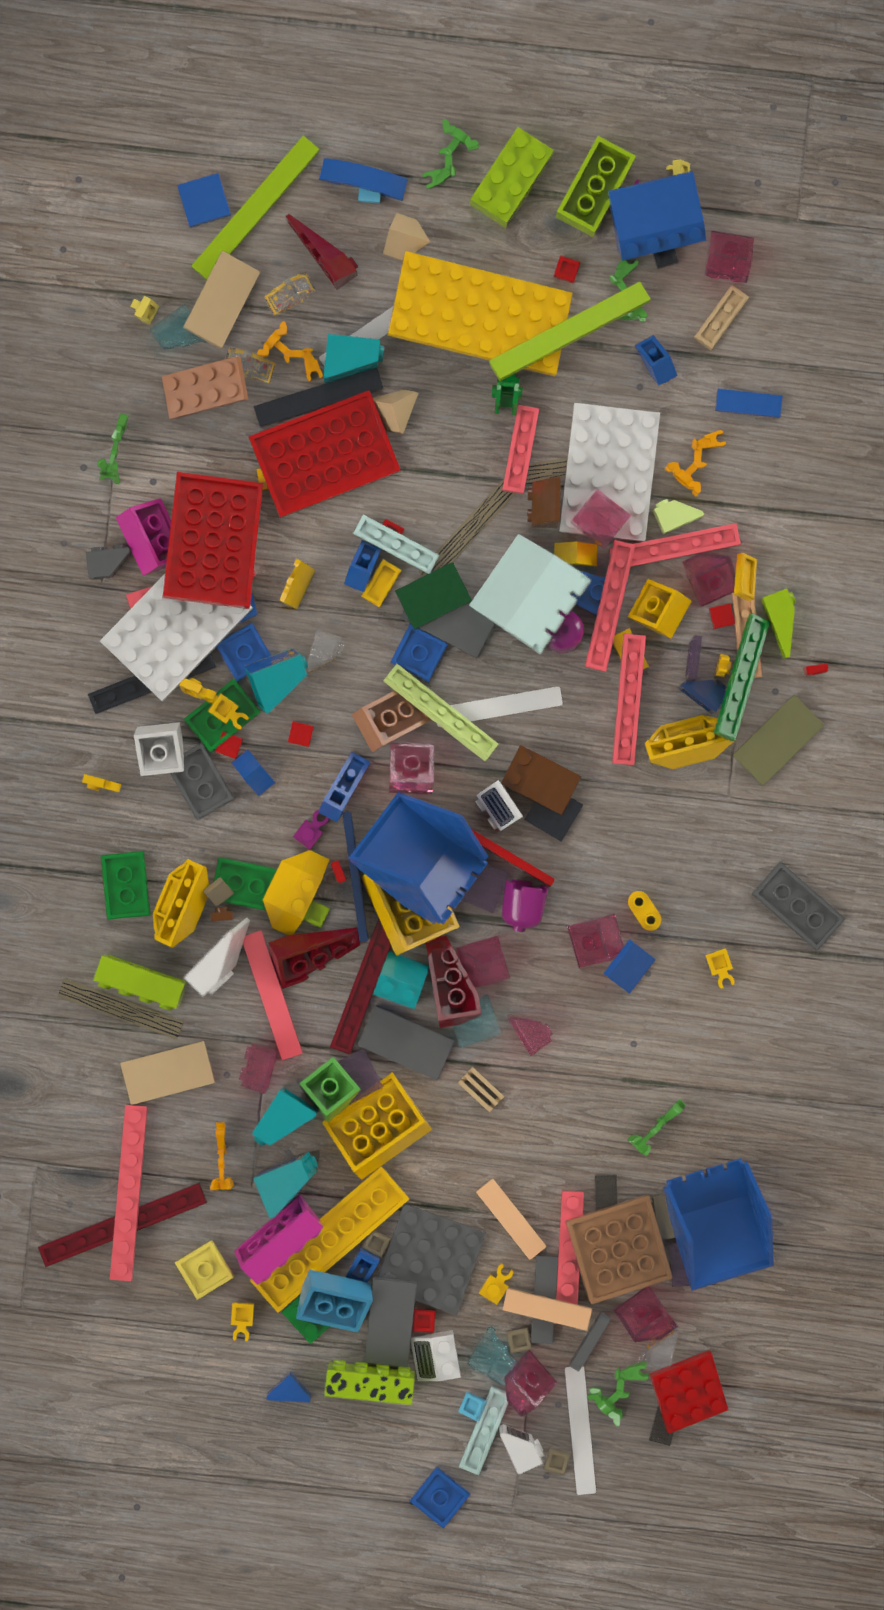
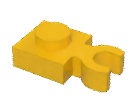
[714,654,732,678]
[179,678,218,704]
[208,693,249,729]
[82,774,122,793]
[705,948,735,989]
[479,1263,513,1305]
[231,1302,255,1341]

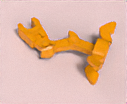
[257,321,323,382]
[665,430,726,497]
[210,1122,234,1190]

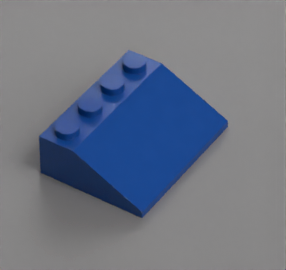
[608,171,707,261]

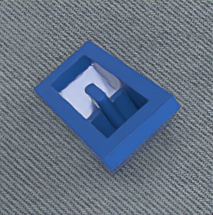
[232,750,276,796]
[345,1247,380,1282]
[267,1371,311,1402]

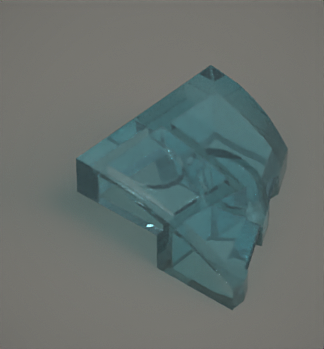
[150,304,208,350]
[453,994,501,1048]
[467,1326,518,1386]

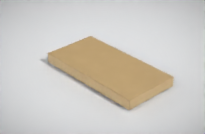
[183,251,260,349]
[120,1040,215,1105]

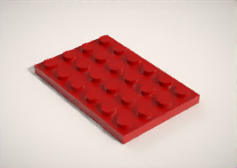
[249,390,401,518]
[162,472,263,609]

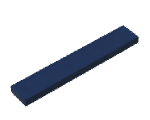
[342,812,369,942]

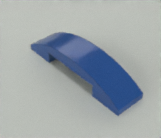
[319,158,408,201]

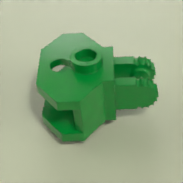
[491,374,523,416]

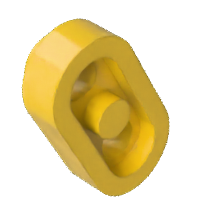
[627,891,661,931]

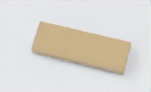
[694,285,749,350]

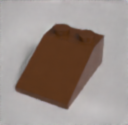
[527,477,561,528]
[501,745,581,815]

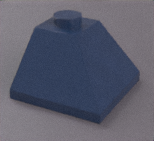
[677,680,727,714]

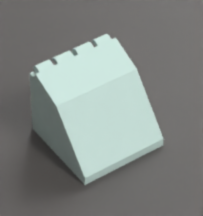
[469,534,591,655]

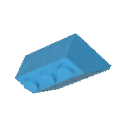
[296,1269,373,1333]

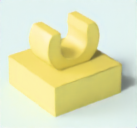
[666,159,690,175]
[130,296,160,325]

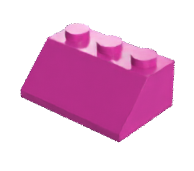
[115,498,171,576]

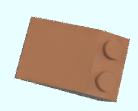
[352,691,432,752]

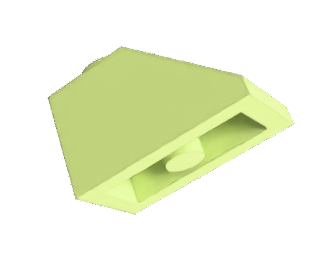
[653,499,704,535]

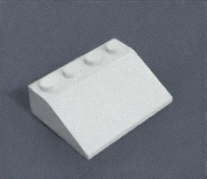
[184,918,250,996]

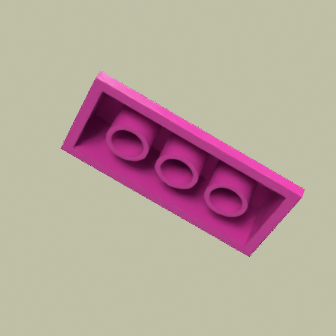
[234,1194,323,1285]

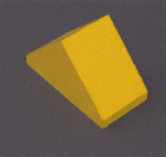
[554,542,598,567]

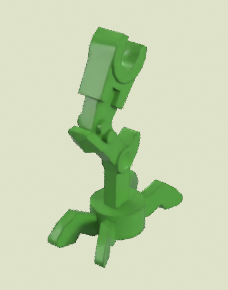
[422,119,479,189]
[609,260,647,323]
[97,413,129,485]
[627,1099,686,1156]
[587,1362,649,1427]

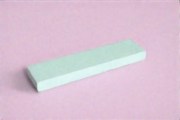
[353,515,439,574]
[459,1385,512,1475]

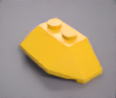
[645,715,734,769]
[263,850,329,935]
[153,859,209,948]

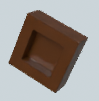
[210,907,234,921]

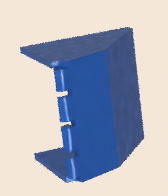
[349,792,488,924]
[663,1158,774,1291]

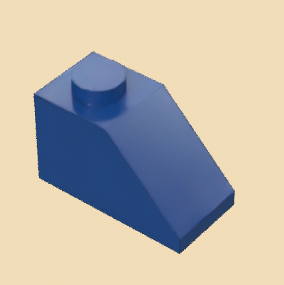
[635,335,678,386]
[344,540,382,592]

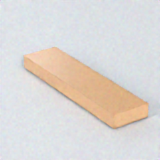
[732,593,762,678]
[476,1178,547,1260]
[503,1288,593,1331]

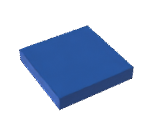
[177,173,231,228]
[216,623,271,682]
[390,624,448,682]
[603,939,656,994]
[410,1466,471,1529]

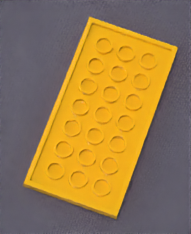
[387,251,572,377]

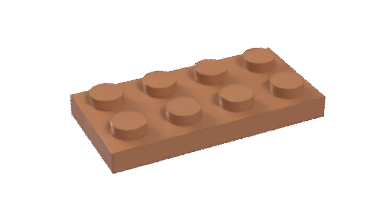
[162,356,248,419]

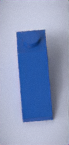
[318,752,370,822]

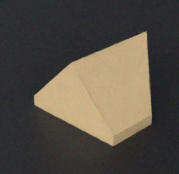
[383,213,430,261]
[373,390,418,434]

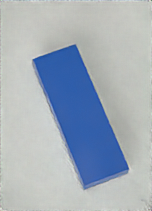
[715,389,783,418]

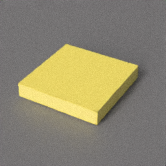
[175,1240,235,1300]

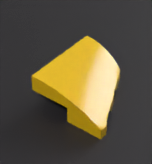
[280,559,315,609]

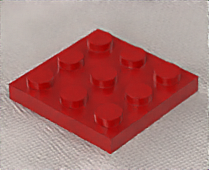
[649,1350,729,1434]

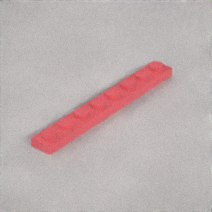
[110,1105,148,1281]

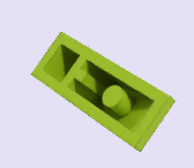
[761,588,796,660]

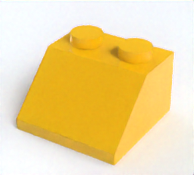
[627,579,692,639]

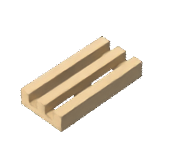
[458,1067,504,1112]

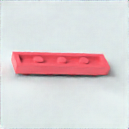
[502,405,539,494]

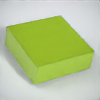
[303,900,330,928]

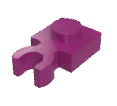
[293,810,329,850]

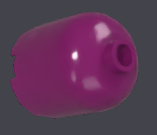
[545,610,584,654]
[502,879,549,932]

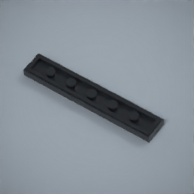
[253,367,384,428]
[88,653,217,714]

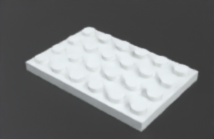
[559,403,660,542]
[100,574,253,702]

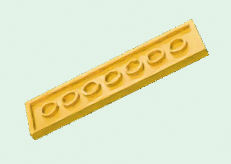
[250,1166,410,1313]

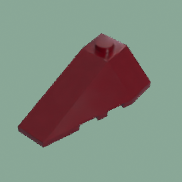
[285,214,358,290]
[268,927,360,989]
[426,936,482,1028]

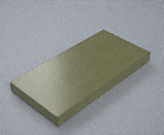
[732,695,824,786]

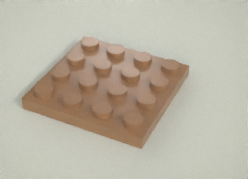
[565,1194,673,1305]

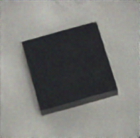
[524,798,583,842]

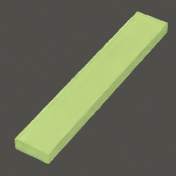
[383,664,498,761]

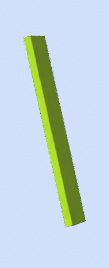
[191,135,320,280]
[489,281,651,381]

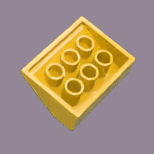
[361,874,460,956]
[322,1072,432,1180]

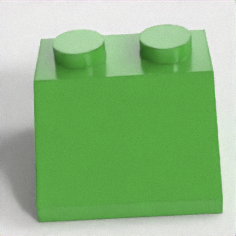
[299,1057,361,1122]

